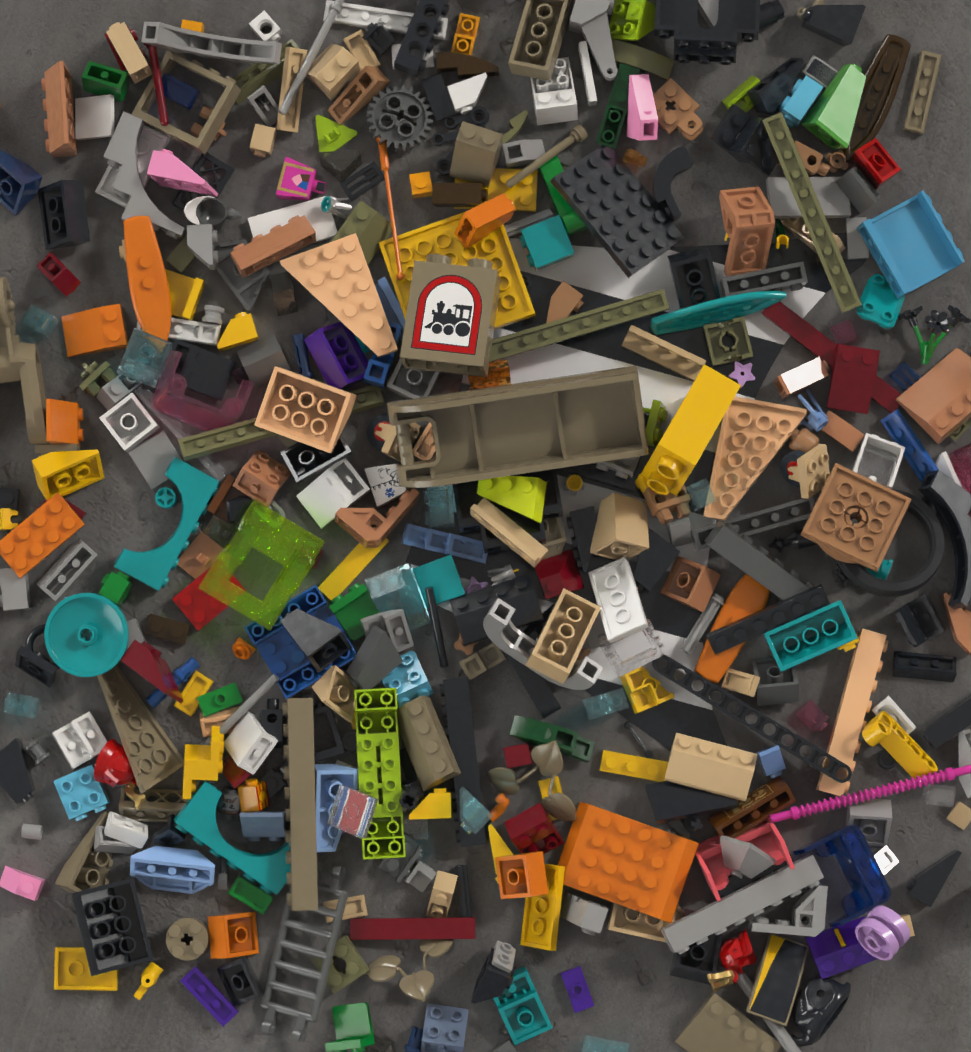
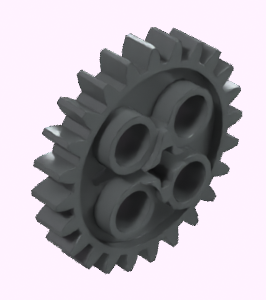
[366,85,433,152]

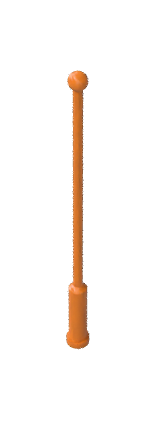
[376,137,405,281]

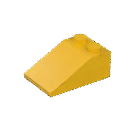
[32,450,104,501]

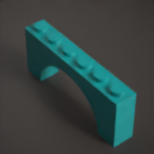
[113,457,220,591]
[174,780,290,895]

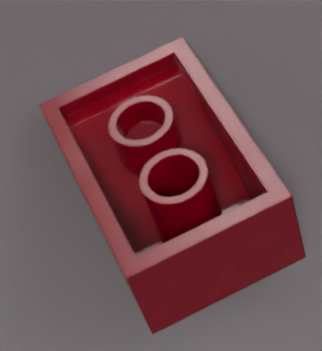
[826,344,880,414]
[120,640,184,703]

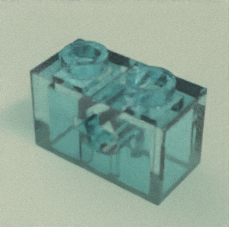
[582,688,629,720]

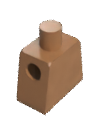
[778,140,830,177]

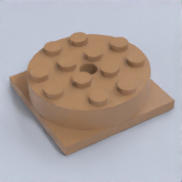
[801,463,912,572]

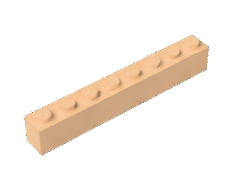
[816,628,888,796]

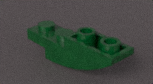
[596,63,640,149]
[508,715,595,763]

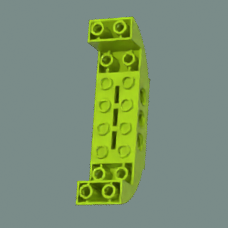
[354,688,406,860]

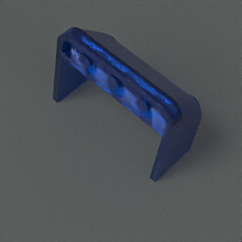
[793,825,891,927]

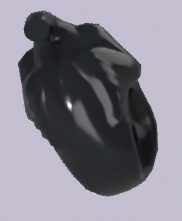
[791,978,851,1047]

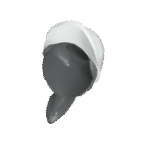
[184,196,242,226]

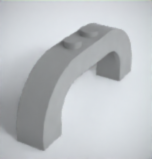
[483,598,603,690]

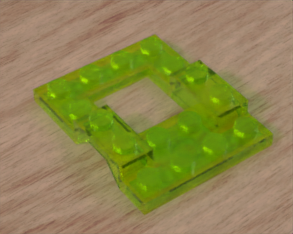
[198,500,325,631]

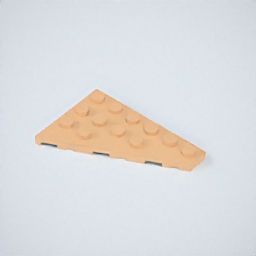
[280,233,398,357]
[703,397,808,521]

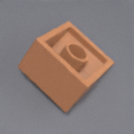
[660,556,721,612]

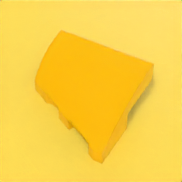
[619,666,675,714]

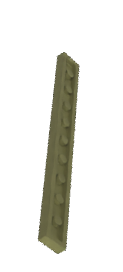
[762,112,862,313]
[489,289,670,363]
[178,386,384,461]

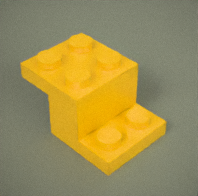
[183,726,224,799]

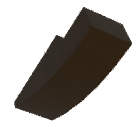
[435,52,499,79]

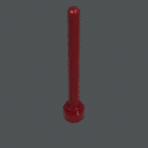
[144,43,169,126]

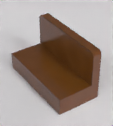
[207,474,247,523]

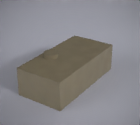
[508,0,572,81]

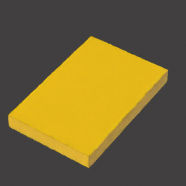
[54,947,118,991]

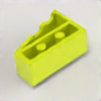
[477,476,547,523]

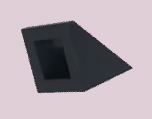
[232,366,250,385]

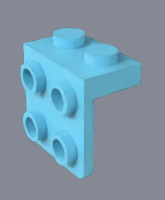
[382,651,434,710]

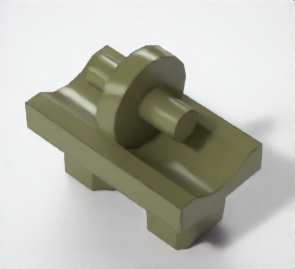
[79,361,117,398]

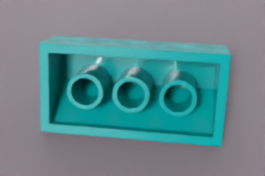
[764,600,858,672]

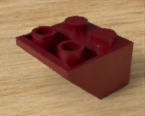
[504,802,564,854]

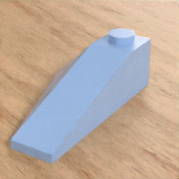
[315,764,358,852]

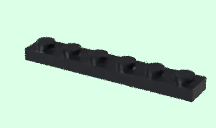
[706,584,830,655]

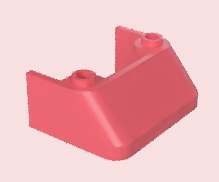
[695,817,795,902]

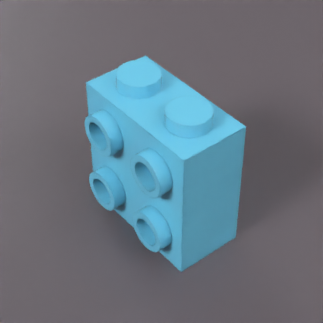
[779,75,823,129]
[53,764,111,822]

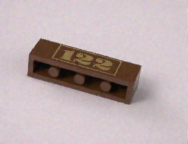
[708,776,796,839]

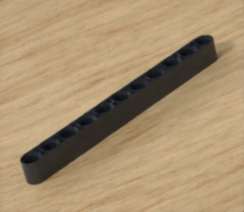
[652,654,852,783]

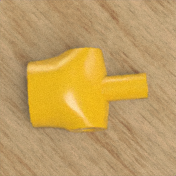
[133,961,164,1000]

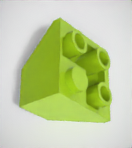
[609,0,656,41]

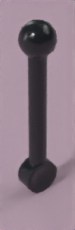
[624,721,653,758]

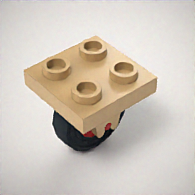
[367,414,420,462]
[780,444,830,499]

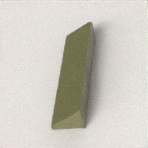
[232,39,300,104]

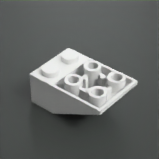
[530,57,578,125]
[296,458,371,529]

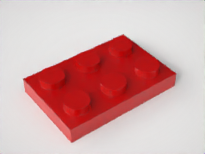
[172,559,247,631]

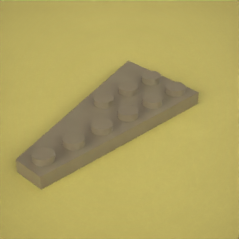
[97,665,184,794]

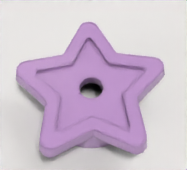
[728,361,755,388]
[463,577,488,594]

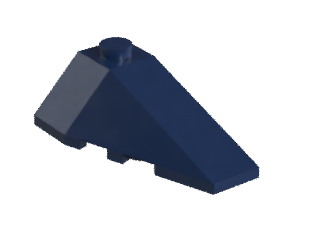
[0,150,43,215]

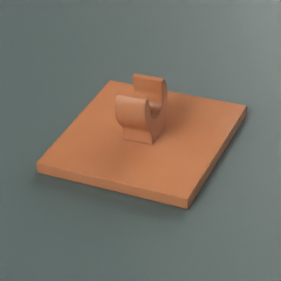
[177,531,233,579]

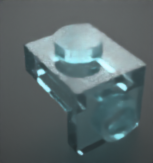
[4,692,40,719]

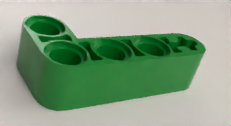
[539,156,587,237]

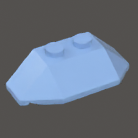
[130,846,215,894]

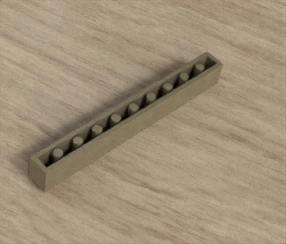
[282,698,318,911]

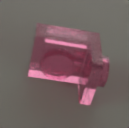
[796,700,829,732]

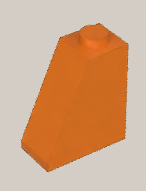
[454,193,515,249]

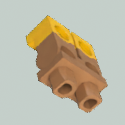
[634,474,691,525]

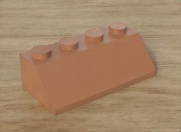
[231,215,316,278]

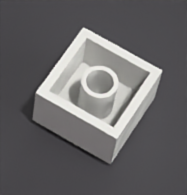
[99,393,160,453]

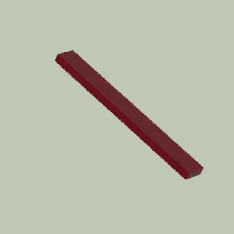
[761,301,901,413]

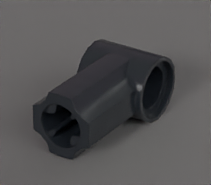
[399,777,426,810]

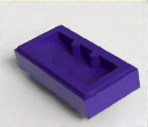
[561,966,594,1013]

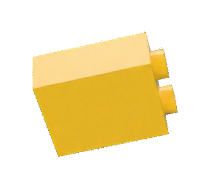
[640,364,741,496]

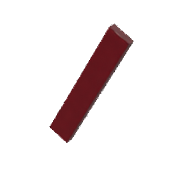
[350,917,476,940]

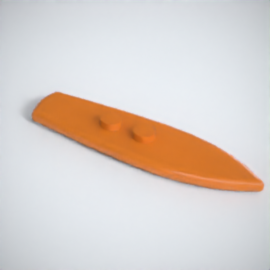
[123,215,172,354]
[694,557,771,684]

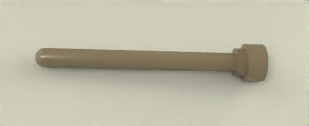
[506,124,588,188]

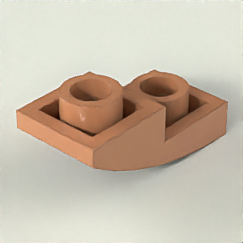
[820,410,865,452]

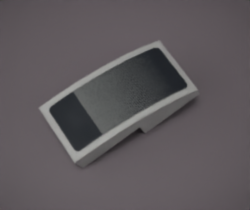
[802,55,838,89]

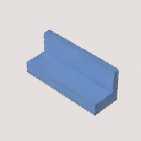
[375,277,405,342]

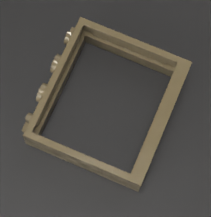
[131,51,241,154]

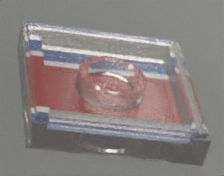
[327,784,378,839]

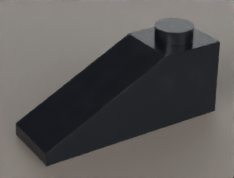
[747,57,804,114]
[906,850,962,907]

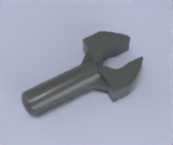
[218,856,229,890]

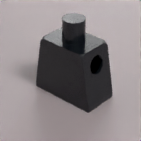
[261,698,285,748]

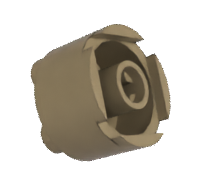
[166,917,209,961]

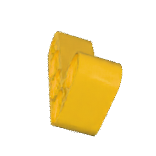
[862,711,938,779]

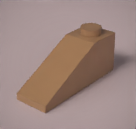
[327,66,390,125]

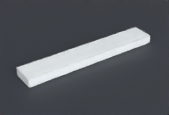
[323,0,448,40]

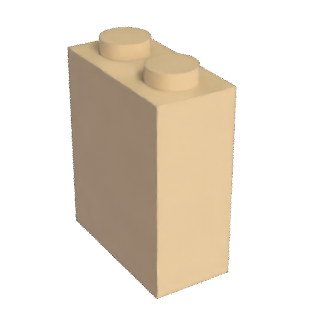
[106,22,152,84]

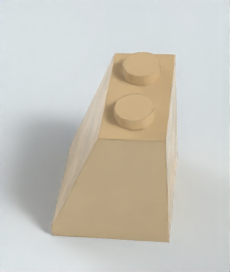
[306,43,360,101]
[590,493,649,560]

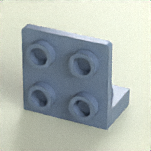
[420,1004,469,1052]

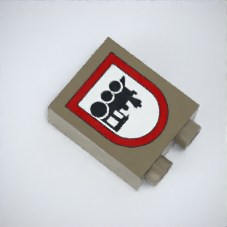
[400,254,501,377]

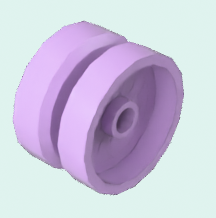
[855,905,910,961]

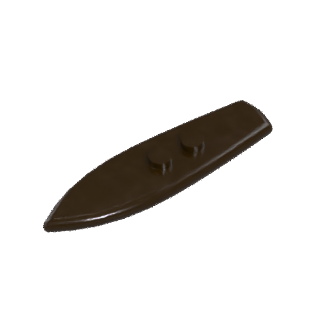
[843,34,911,162]

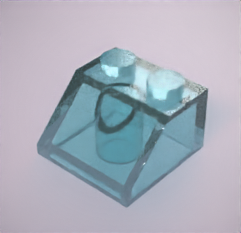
[116,328,173,388]
[460,786,493,834]

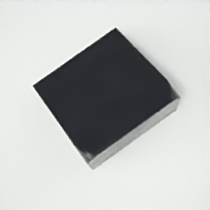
[227,496,253,521]

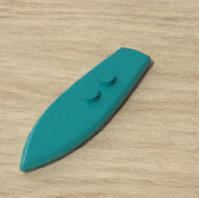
[650,291,787,335]

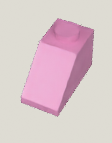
[0,866,45,901]

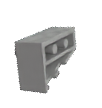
[560,892,608,936]

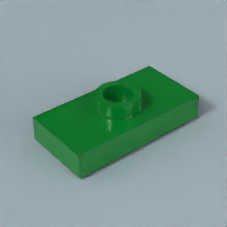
[196,682,243,717]
[227,875,274,915]

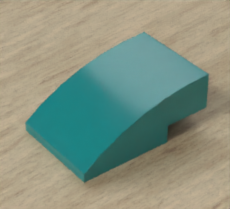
[393,555,465,616]
[493,966,553,1045]

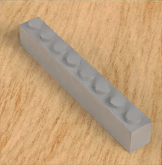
[660,854,824,954]

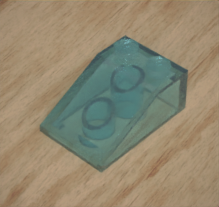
[423,484,455,529]
[365,564,432,631]

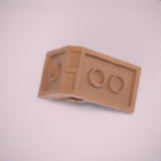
[719,186,775,277]
[335,488,420,548]

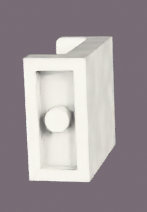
[224,711,278,775]

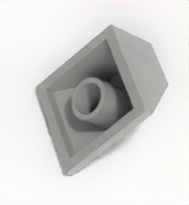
[720,835,776,879]

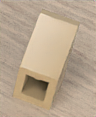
[426,870,458,918]

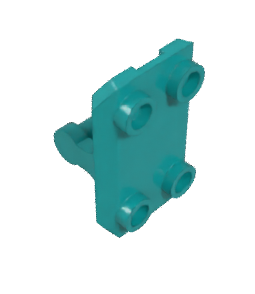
[856,273,906,329]

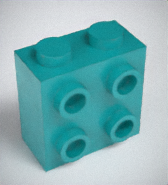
[518,215,575,271]

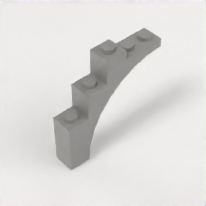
[141,22,282,64]
[103,111,186,239]

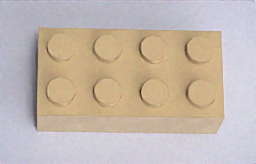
[526,588,601,684]

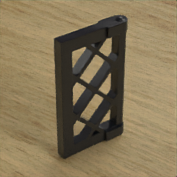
[172,152,235,211]

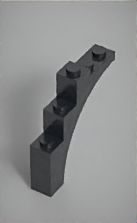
[919,470,971,609]

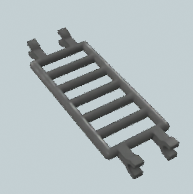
[261,866,348,1042]

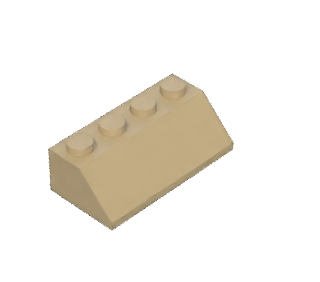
[664,733,758,802]

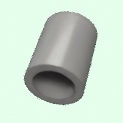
[21,823,43,840]

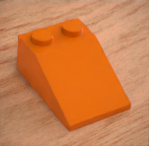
[61,304,129,358]
[46,399,84,446]

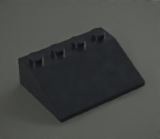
[71,878,153,976]

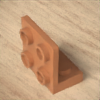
[233,450,292,508]

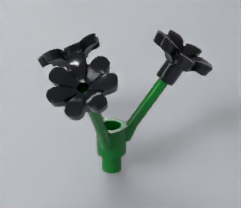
[898,305,971,365]

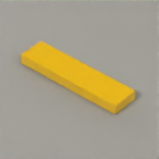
[318,527,389,600]

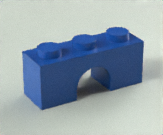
[363,321,403,389]

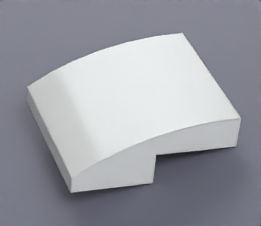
[52,711,107,770]

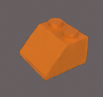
[495,851,548,899]
[207,911,259,959]

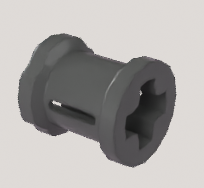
[23,739,50,767]

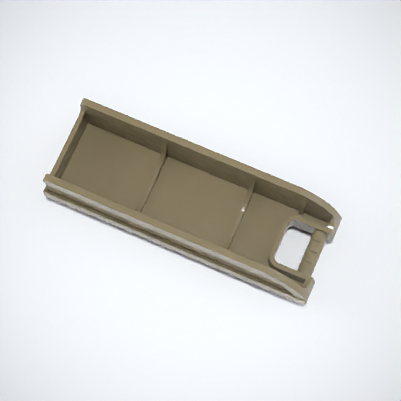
[387,366,648,488]

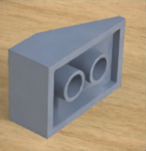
[240,811,287,841]

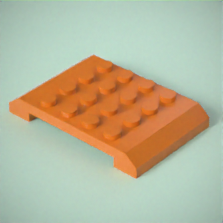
[558,801,699,923]

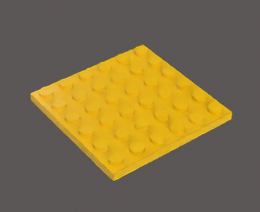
[378,211,536,330]

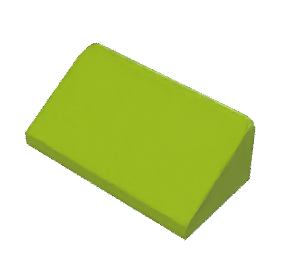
[722,75,760,113]

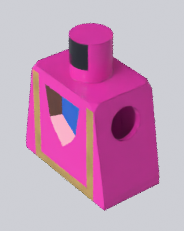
[276,157,327,201]

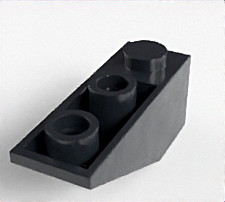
[566,506,597,573]

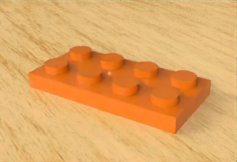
[0,493,85,578]

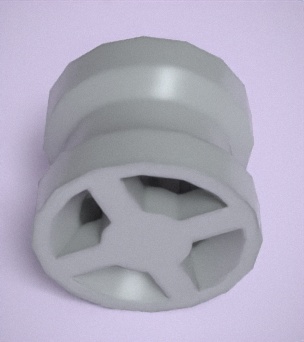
[202,305,225,325]

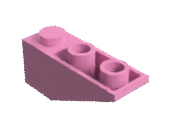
[627,74,658,141]

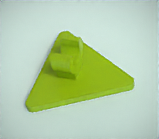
[315,115,357,160]

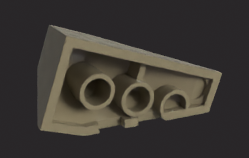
[55,811,113,893]

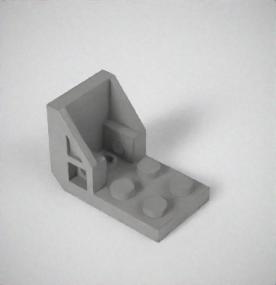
[748,884,828,937]

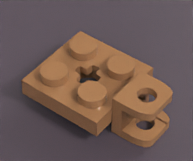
[653,78,703,141]

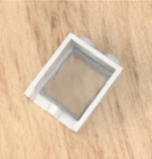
[852,433,905,489]

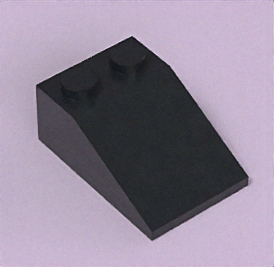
[667,246,720,309]
[670,909,723,985]

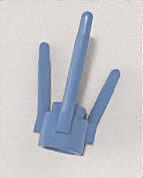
[798,389,829,432]

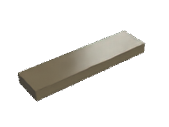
[903,50,942,135]

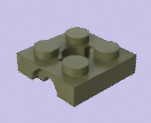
[703,316,753,367]
[311,935,370,994]

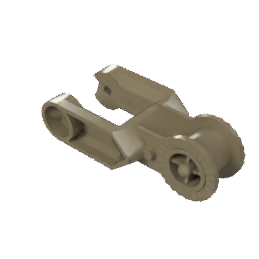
[0,276,51,445]

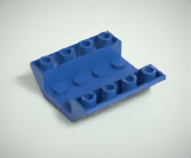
[244,585,357,699]

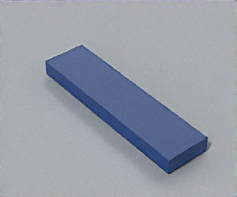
[880,409,939,483]

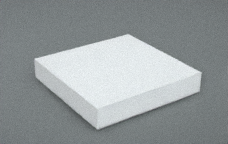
[75,94,114,140]

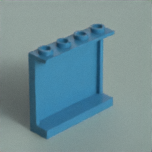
[857,190,965,299]

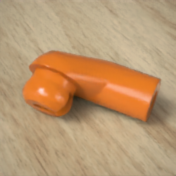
[486,793,510,822]

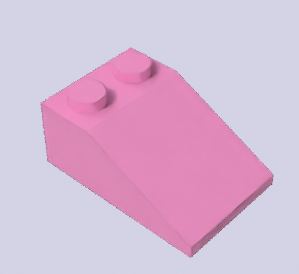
[147,149,218,197]

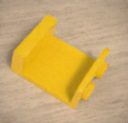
[165,269,205,321]

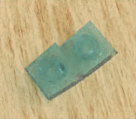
[582,1035,629,1052]

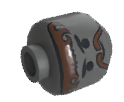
[216,786,241,818]

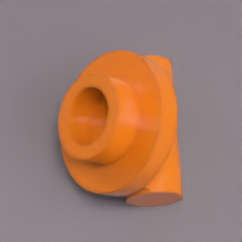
[232,637,256,660]

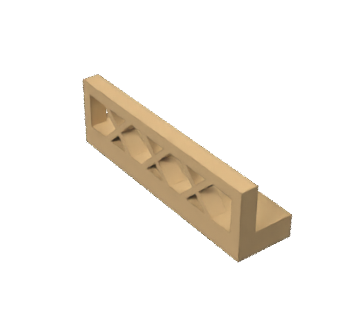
[621,325,706,381]
[470,498,548,568]

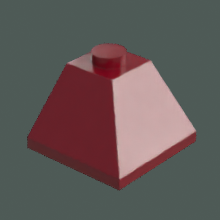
[534,549,585,601]

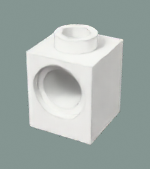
[249,10,282,42]

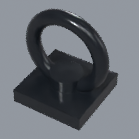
[15,624,61,688]

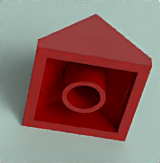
[852,138,901,189]

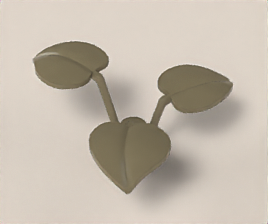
[487,741,577,821]
[365,939,454,1002]

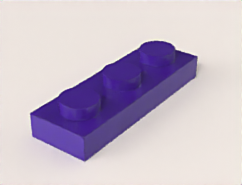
[180,966,239,1027]

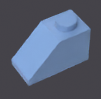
[755,745,786,778]

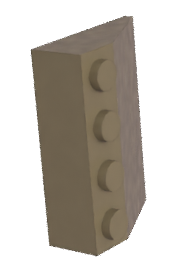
[675,991,781,1052]

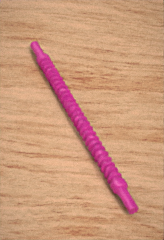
[770,765,971,823]

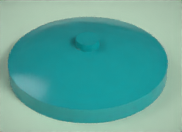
[44,593,129,677]

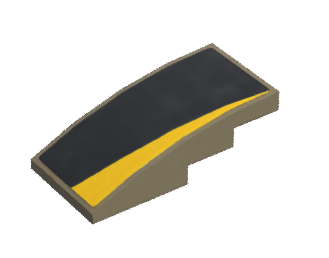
[745,933,809,1026]

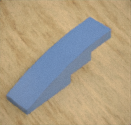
[401,523,488,564]

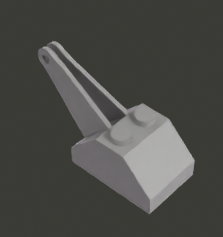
[568,0,617,81]

